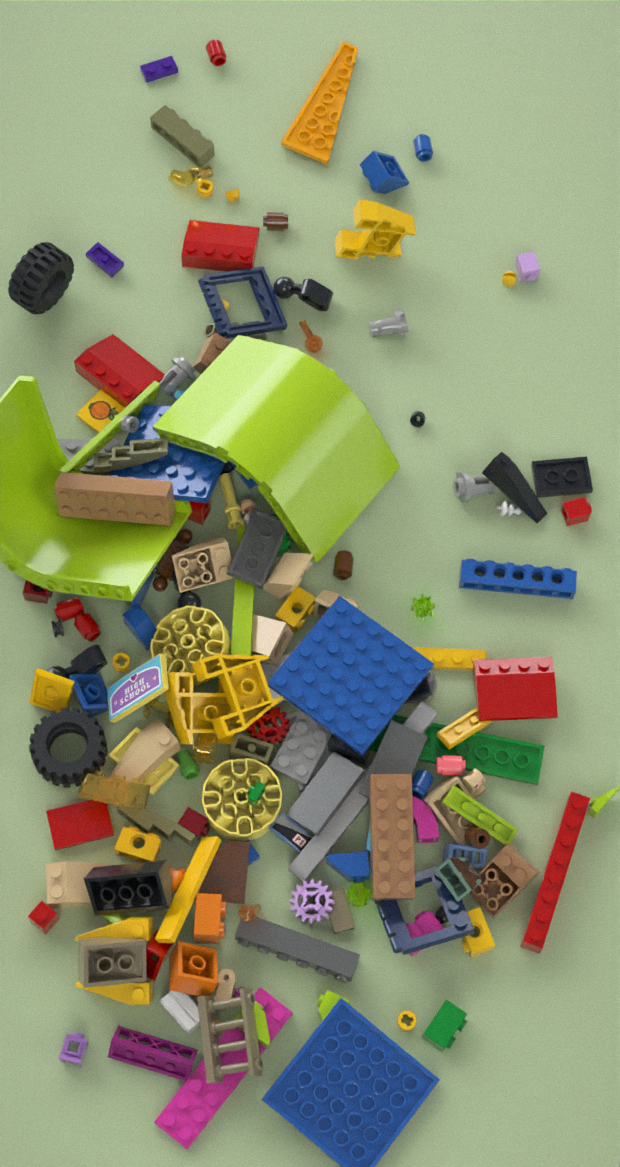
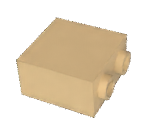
[251,614,294,666]

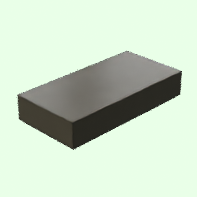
[324,888,354,934]

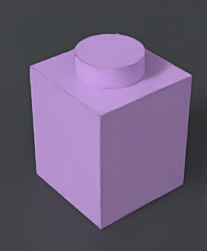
[515,251,540,282]

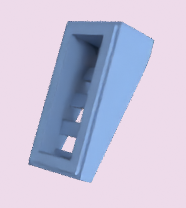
[443,842,488,869]

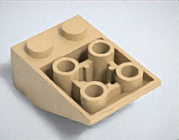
[172,537,234,593]
[263,553,313,600]

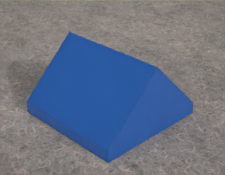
[69,673,109,718]

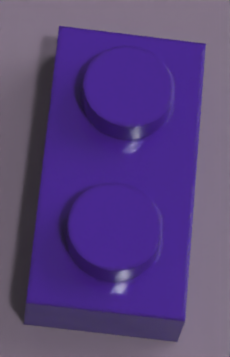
[140,56,178,83]
[86,242,124,277]

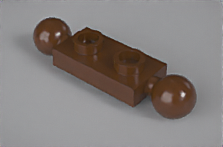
[152,529,193,592]

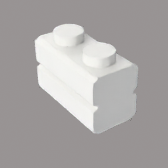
[160,990,200,1035]

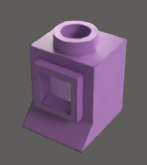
[59,1032,89,1067]

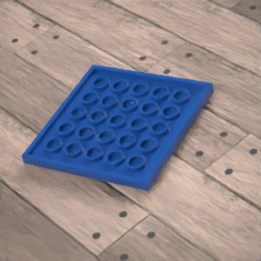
[108,404,225,503]
[267,596,434,756]
[261,998,440,1167]

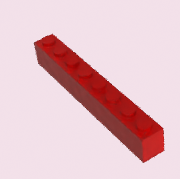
[520,791,590,954]

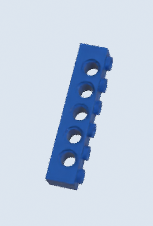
[459,559,577,599]

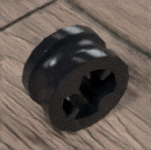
[51,619,64,638]

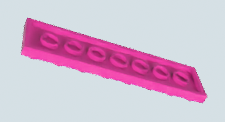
[154,987,293,1150]

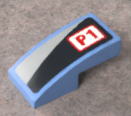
[269,813,312,854]

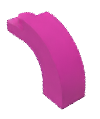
[412,796,439,844]

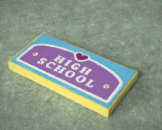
[107,653,169,723]

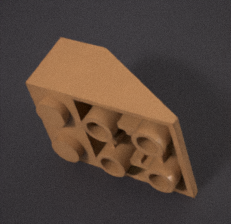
[193,332,231,374]
[469,844,540,918]

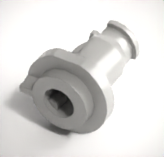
[369,309,408,338]
[158,357,196,396]
[453,472,495,502]

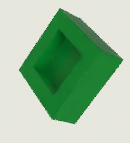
[247,781,266,807]

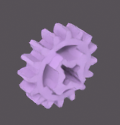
[289,879,335,925]

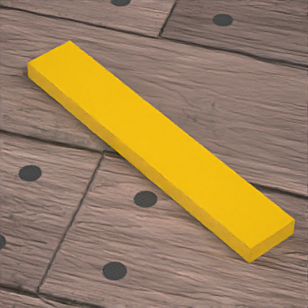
[155,836,221,943]

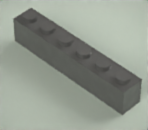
[235,912,360,983]

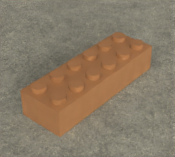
[54,472,176,526]
[369,774,415,900]

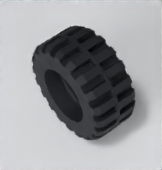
[8,242,74,314]
[29,707,108,788]

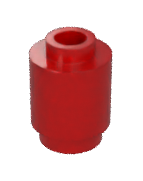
[206,40,227,66]
[54,597,84,622]
[74,612,101,642]

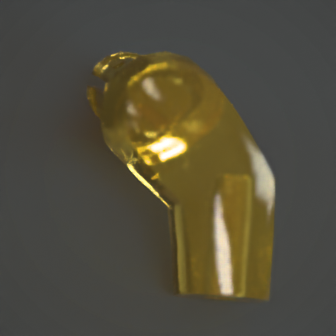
[169,166,213,186]

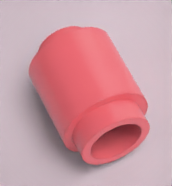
[436,755,466,776]

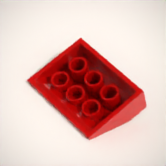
[181,220,260,272]
[74,334,165,408]
[473,657,558,721]

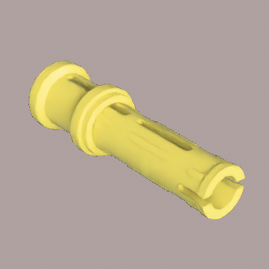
[219,473,244,529]

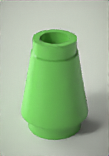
[178,749,200,780]

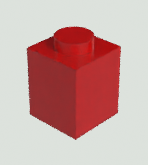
[561,497,592,526]
[28,900,59,934]

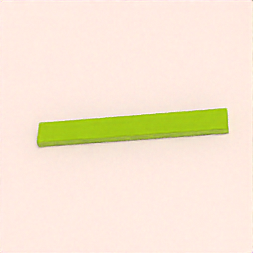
[59,381,160,475]
[231,526,255,656]

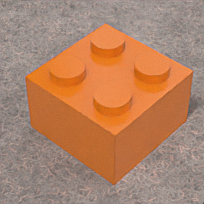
[194,893,226,945]
[169,941,218,996]

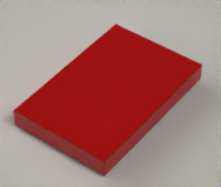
[46,796,114,851]

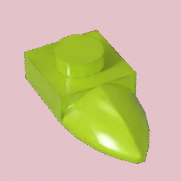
[588,786,620,818]

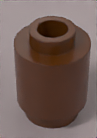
[263,212,288,230]
[333,550,354,580]
[464,826,490,849]

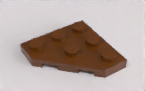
[194,841,250,904]

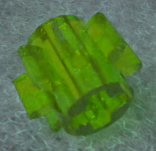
[411,594,435,620]
[346,883,372,907]

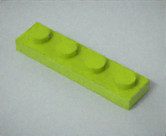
[442,786,519,846]

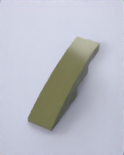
[94,438,168,472]
[116,804,196,846]

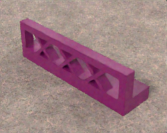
[108,1026,198,1081]

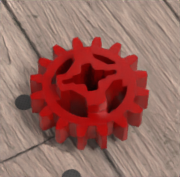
[247,706,290,745]

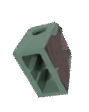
[435,858,482,902]

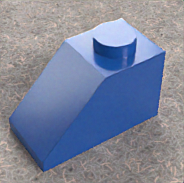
[122,603,157,651]
[326,851,370,884]

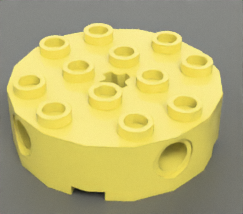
[150,606,231,686]
[202,758,282,842]

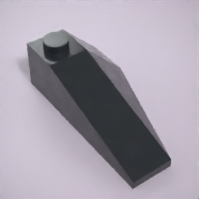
[482,452,547,524]

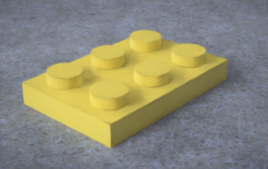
[109,727,180,796]

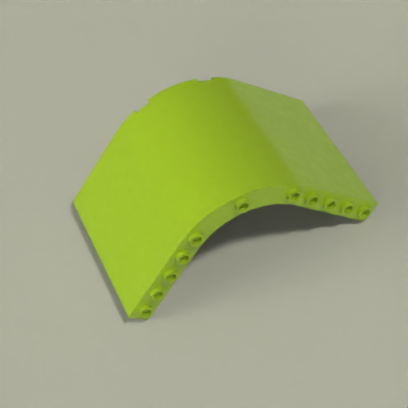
[152,335,400,563]
[0,376,192,602]

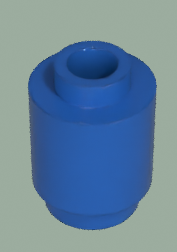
[413,134,433,162]
[412,770,434,800]

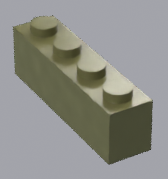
[150,105,215,168]

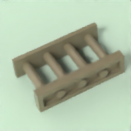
[197,988,263,1084]

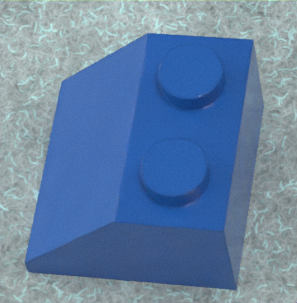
[359,151,409,194]

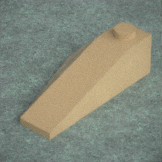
[105,719,181,798]

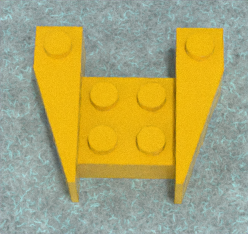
[335,200,416,259]
[192,654,283,740]
[165,672,235,744]
[75,917,154,1005]

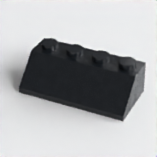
[84,860,173,916]

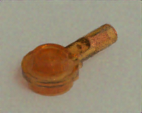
[299,320,323,353]
[238,904,261,922]

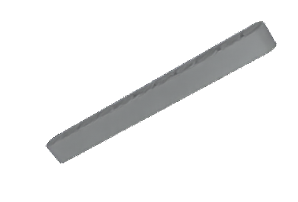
[288,701,439,881]

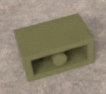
[229,733,274,767]

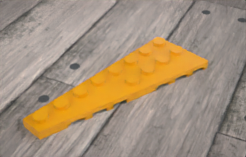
[281,41,358,165]

